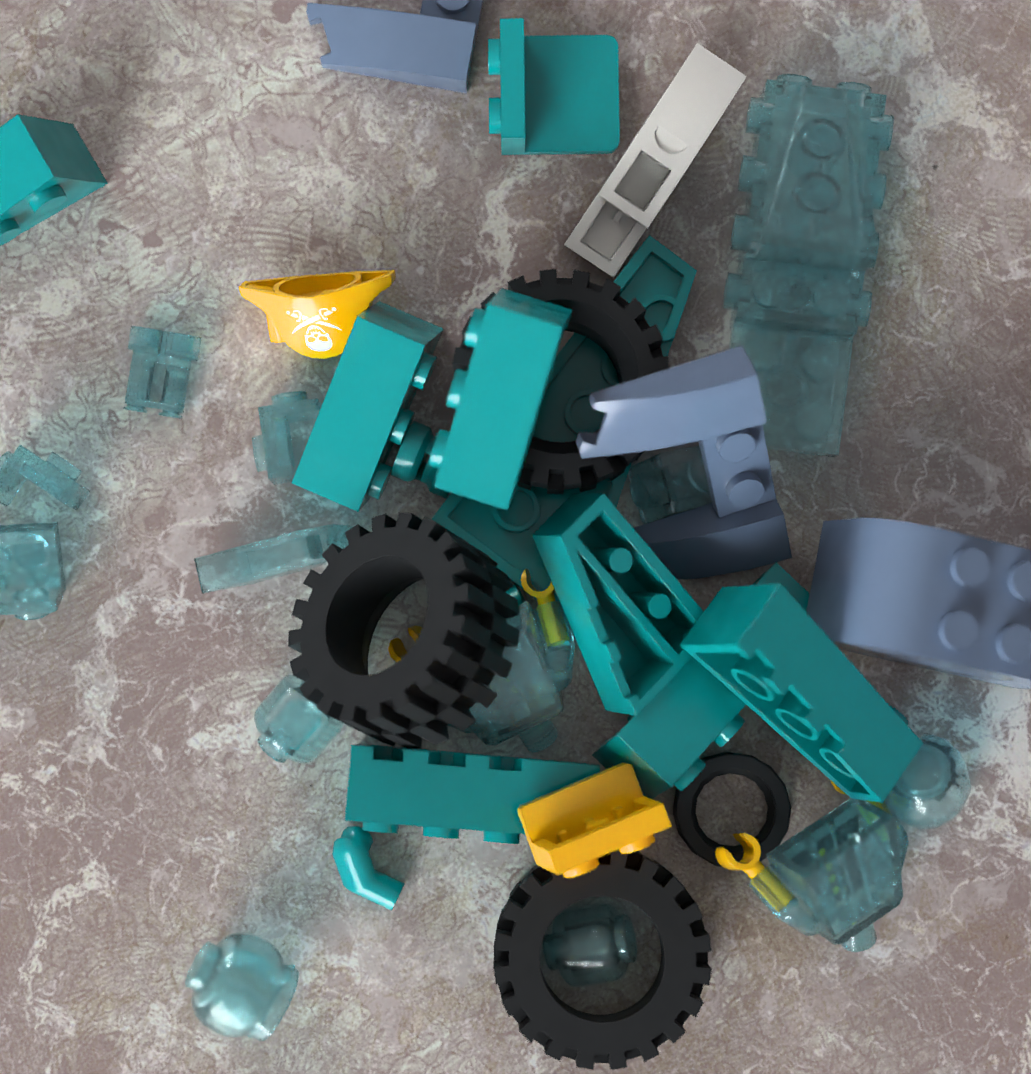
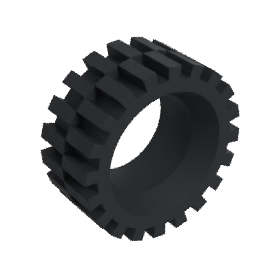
[452,269,669,495]
[288,512,520,749]
[493,849,712,1070]

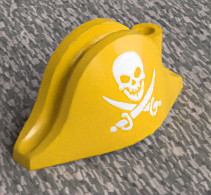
[239,270,396,359]

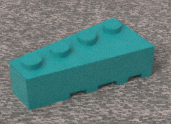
[345,743,600,844]

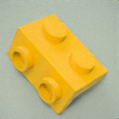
[517,762,671,878]

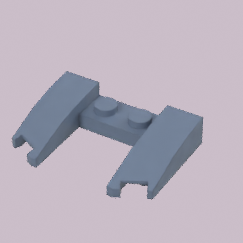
[306,0,484,94]
[576,345,792,580]

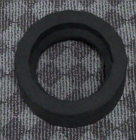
[673,752,791,867]

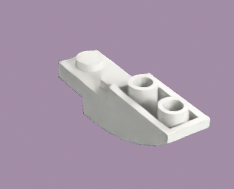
[564,43,747,278]

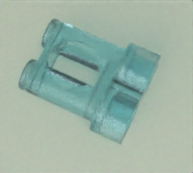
[123,326,202,419]

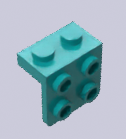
[488,18,620,155]

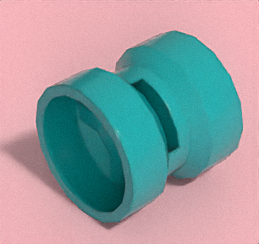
[391,421,450,499]

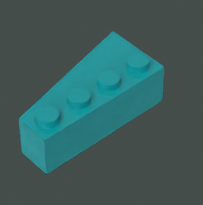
[592,562,810,799]
[680,584,923,802]

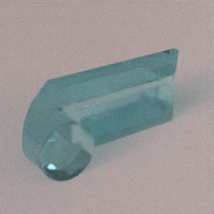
[194,524,354,594]

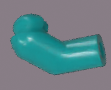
[332,826,405,911]

